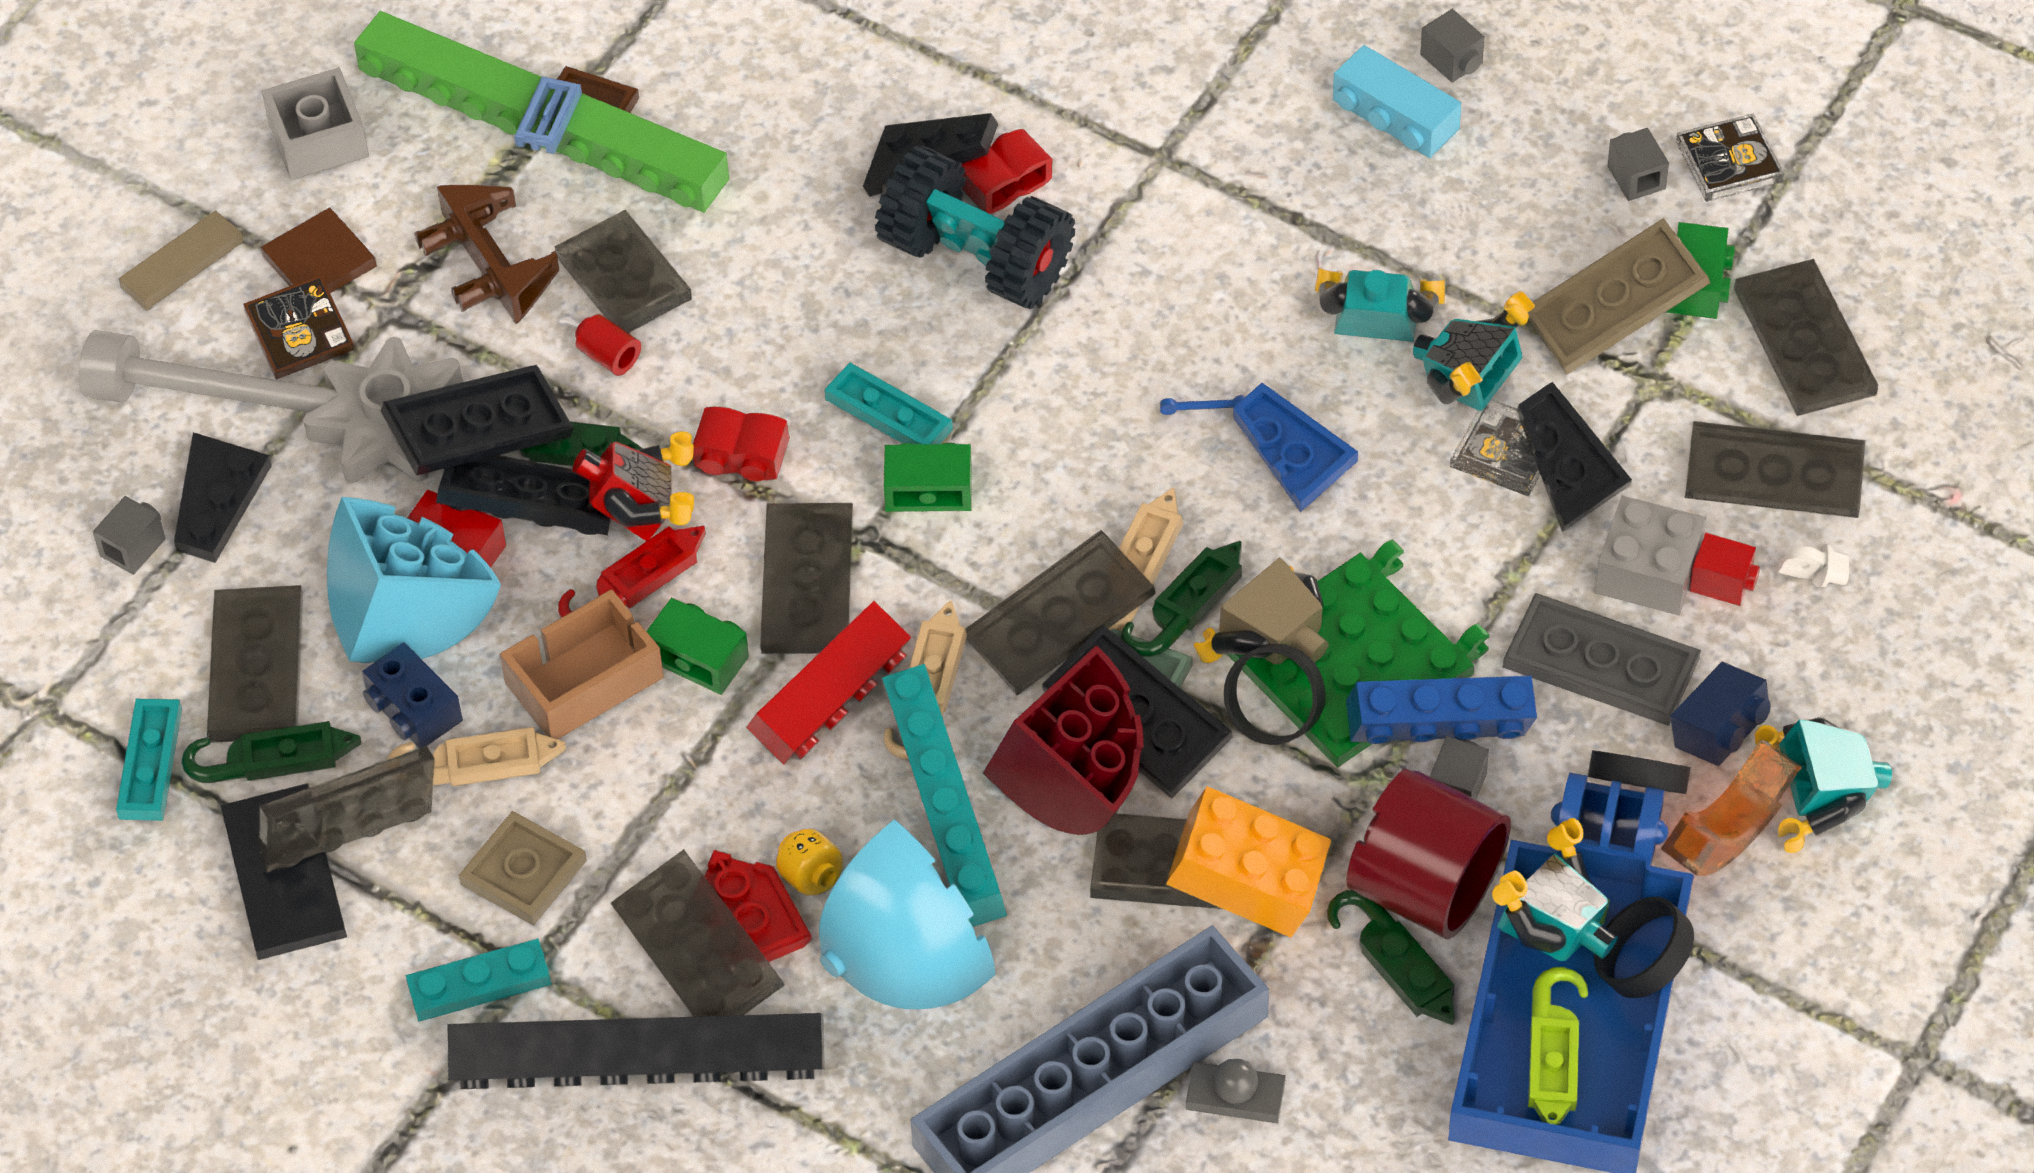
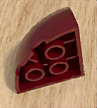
[982,645,1144,835]

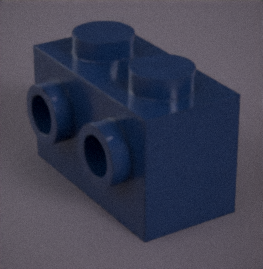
[362,642,463,750]
[1670,661,1771,766]

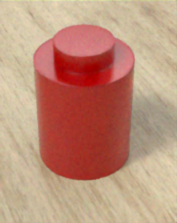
[575,314,641,376]

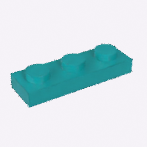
[824,362,953,444]
[116,698,182,821]
[405,938,552,1022]

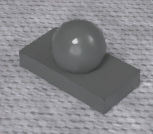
[1186,1058,1286,1124]

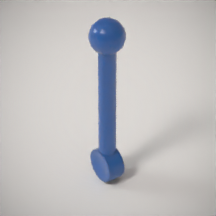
[1160,395,1245,415]

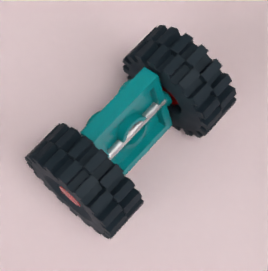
[875,145,1076,309]

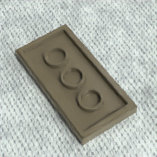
[1528,218,1710,375]

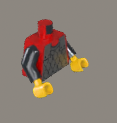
[572,431,694,542]

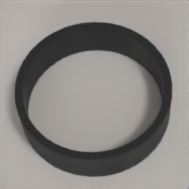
[1223,644,1325,745]
[1588,750,1691,794]
[1594,897,1694,998]

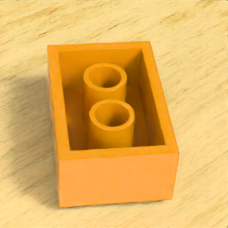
[1166,786,1332,938]

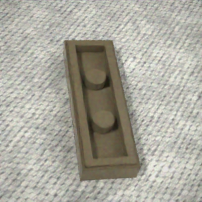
[118,210,244,310]

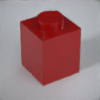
[1689,533,1761,606]

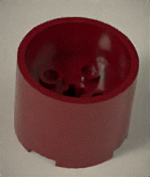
[1346,768,1511,940]

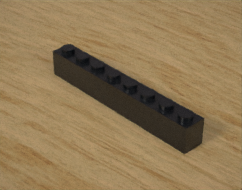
[447,1013,825,1089]

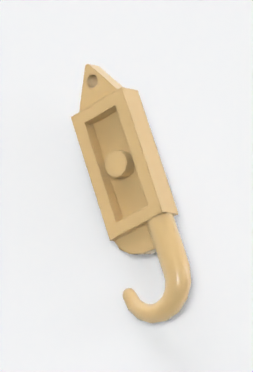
[1083,488,1183,632]
[884,601,967,759]
[386,727,566,788]

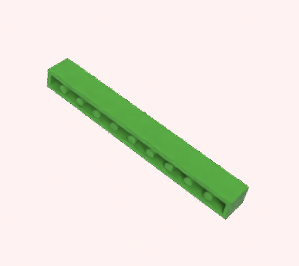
[354,11,729,213]

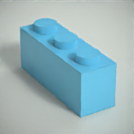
[1333,45,1462,158]

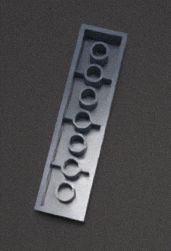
[910,925,1269,1173]

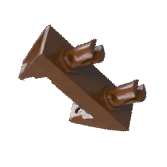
[414,185,559,324]

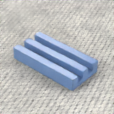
[514,76,582,154]

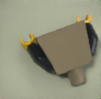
[1193,557,1329,664]

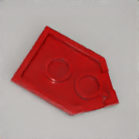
[691,850,812,976]

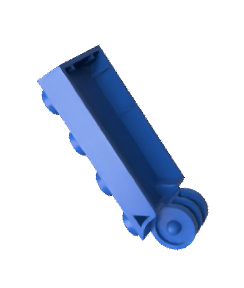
[1448,772,1694,1173]

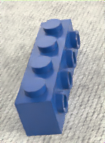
[1346,676,1537,744]

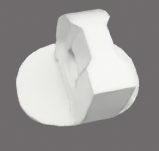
[1778,544,1849,588]

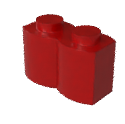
[961,129,1053,214]
[693,406,790,482]

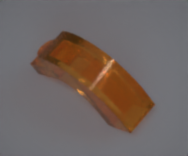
[1661,740,1801,876]

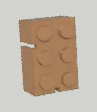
[499,589,664,739]

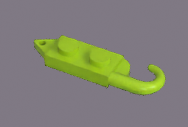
[1528,967,1588,1125]

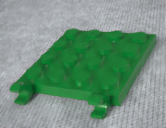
[1226,539,1490,768]

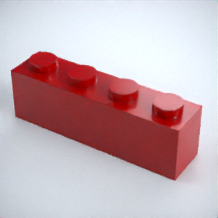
[746,601,912,765]

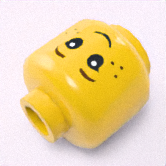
[776,829,843,896]

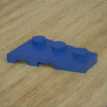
[1233,383,1358,513]

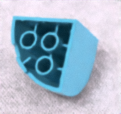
[327,497,501,663]
[819,819,996,1010]

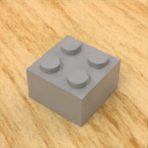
[261,67,369,180]
[1595,495,1706,615]

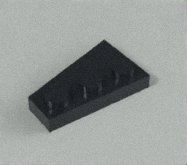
[863,113,998,197]
[1516,381,1632,532]
[174,432,272,563]

